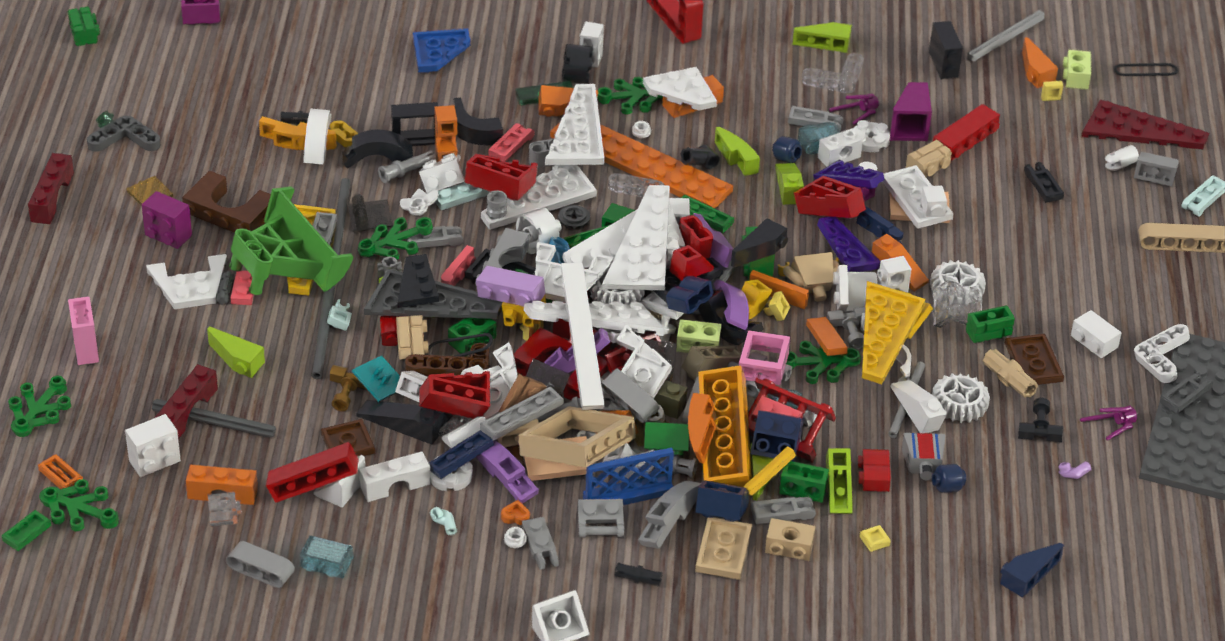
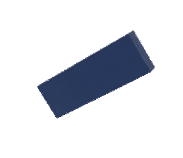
[429,430,494,479]

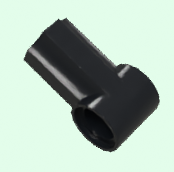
[680,144,720,170]

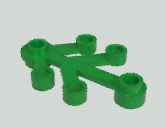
[597,77,663,114]
[358,217,433,260]
[786,341,861,384]
[8,375,71,437]
[39,479,119,531]

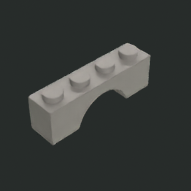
[475,228,529,286]

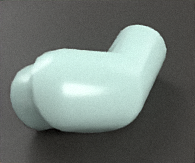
[430,507,457,535]

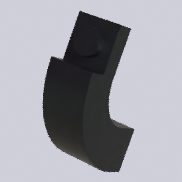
[453,97,503,146]
[342,129,413,168]
[698,290,764,346]

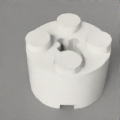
[516,208,562,254]

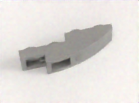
[638,481,701,549]

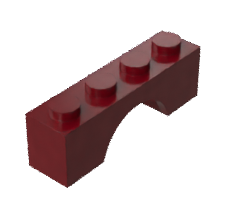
[28,153,74,225]
[155,364,218,439]

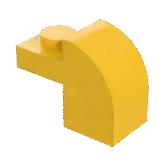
[742,280,772,320]

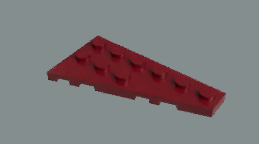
[1081,99,1210,150]

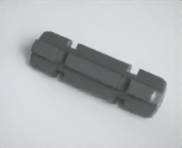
[216,271,234,305]

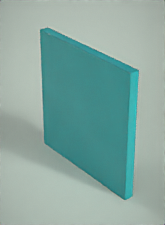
[351,355,400,402]

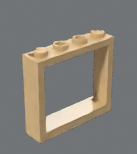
[518,406,636,468]

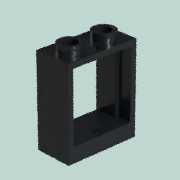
[391,102,438,146]

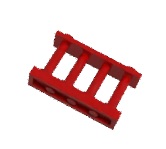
[748,377,836,463]

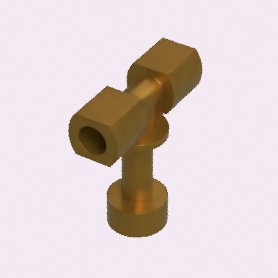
[330,365,366,412]

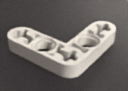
[1134,324,1190,383]

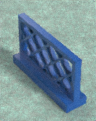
[583,447,674,505]

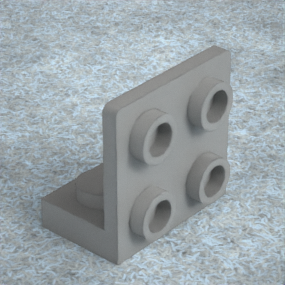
[1134,152,1179,186]

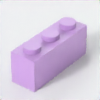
[476,266,546,306]

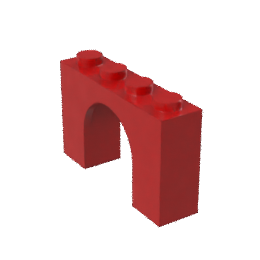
[514,327,609,401]

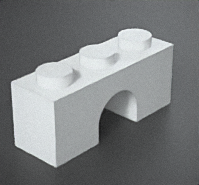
[359,451,430,502]

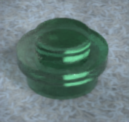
[96,110,114,128]

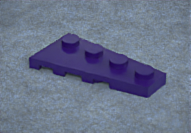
[813,160,885,189]
[817,217,881,272]

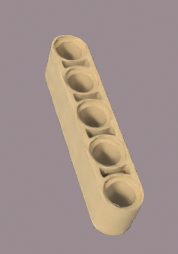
[1138,223,1225,253]

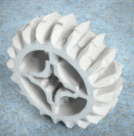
[930,260,986,307]
[589,269,645,304]
[932,373,990,423]

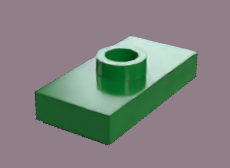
[1,510,52,551]

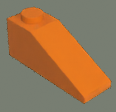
[1022,37,1058,88]
[538,85,598,117]
[872,234,929,292]

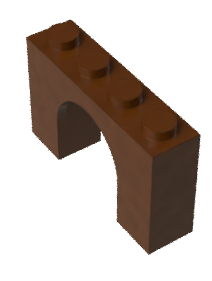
[182,170,271,233]

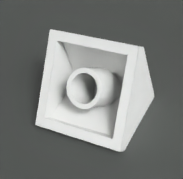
[313,455,365,507]
[532,590,590,641]

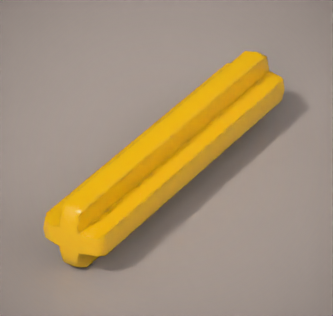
[744,447,796,496]

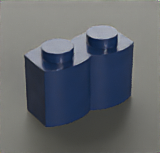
[666,276,713,314]

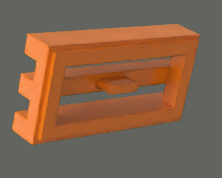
[38,454,83,489]

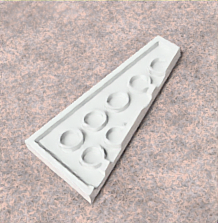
[481,165,597,230]
[602,185,670,290]
[524,301,665,336]

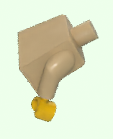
[778,252,839,302]

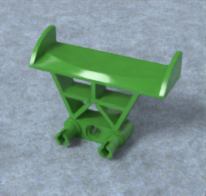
[229,187,354,295]

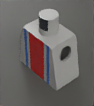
[902,433,945,480]

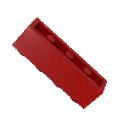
[933,104,1000,161]
[266,442,359,503]

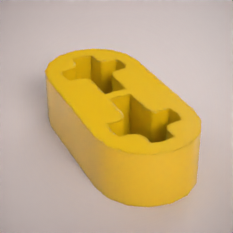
[330,121,358,148]

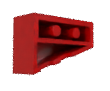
[465,154,538,201]
[794,176,866,218]
[419,371,490,419]

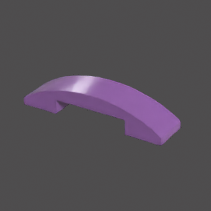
[713,280,749,330]

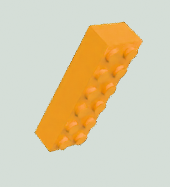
[698,365,752,487]

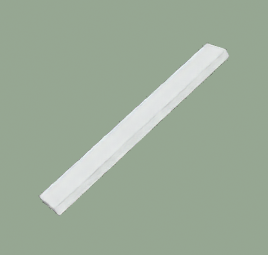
[561,263,604,410]

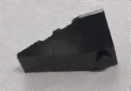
[356,400,453,445]

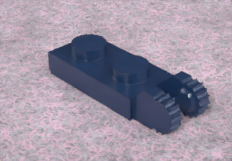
[856,206,904,244]

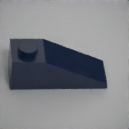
[1000,543,1064,598]

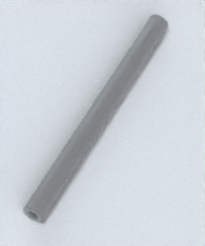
[888,362,925,438]

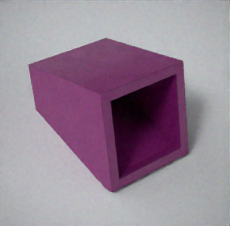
[890,82,932,141]

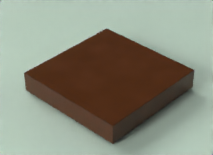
[321,419,375,456]

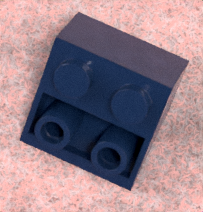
[750,410,804,462]
[696,480,749,522]

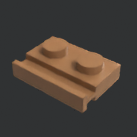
[499,374,547,412]

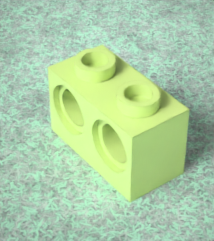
[1063,50,1091,89]
[676,319,721,353]

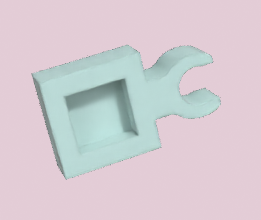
[327,299,352,331]

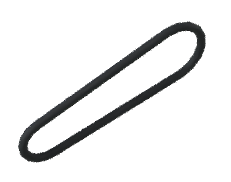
[425,333,493,357]

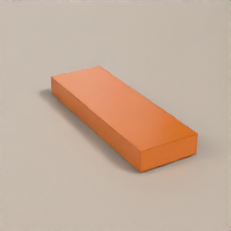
[750,270,809,310]
[806,317,848,356]

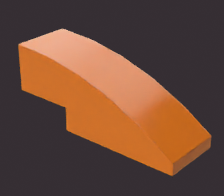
[688,393,716,463]

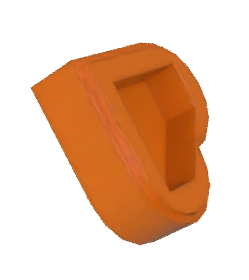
[501,500,530,525]

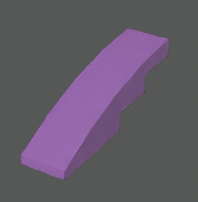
[531,328,610,384]

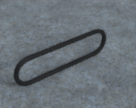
[1114,63,1178,76]

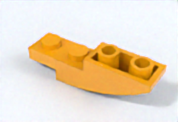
[259,116,337,150]

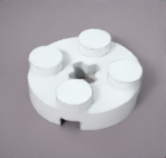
[853,120,890,152]
[430,456,473,491]

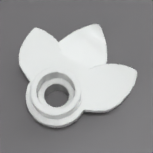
[400,189,439,216]

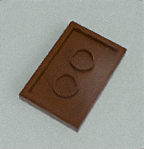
[1004,334,1064,385]

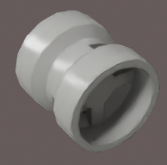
[487,190,507,219]

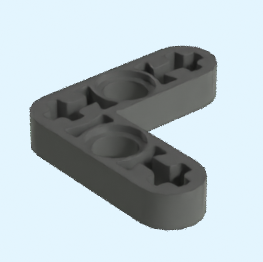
[87,115,161,152]

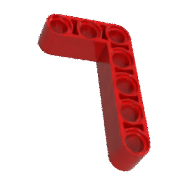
[647,0,703,44]

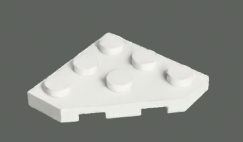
[643,67,717,110]

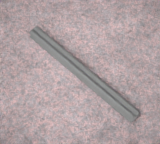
[967,10,1045,62]

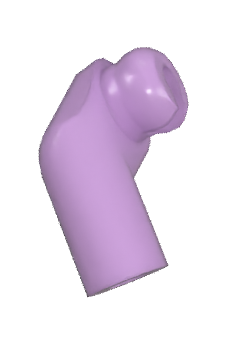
[1059,462,1091,479]

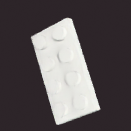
[882,165,953,229]

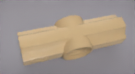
[983,349,1038,398]

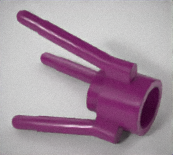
[829,93,879,125]
[1080,406,1137,441]

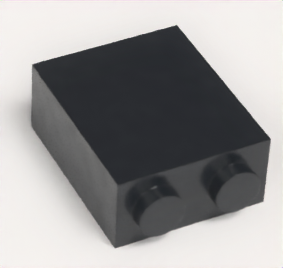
[929,21,963,79]

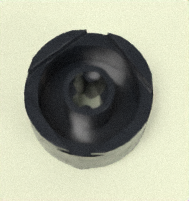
[562,44,593,84]

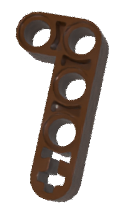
[405,343,490,377]

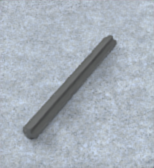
[152,399,276,438]

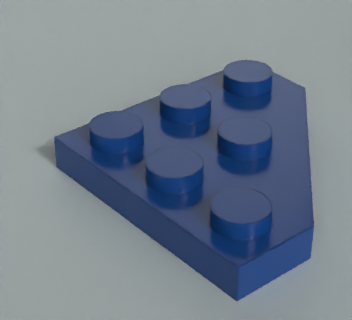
[413,29,470,73]

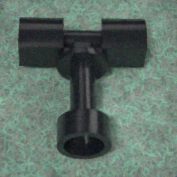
[1018,397,1063,442]

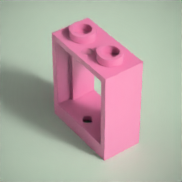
[68,297,99,365]
[739,331,790,385]

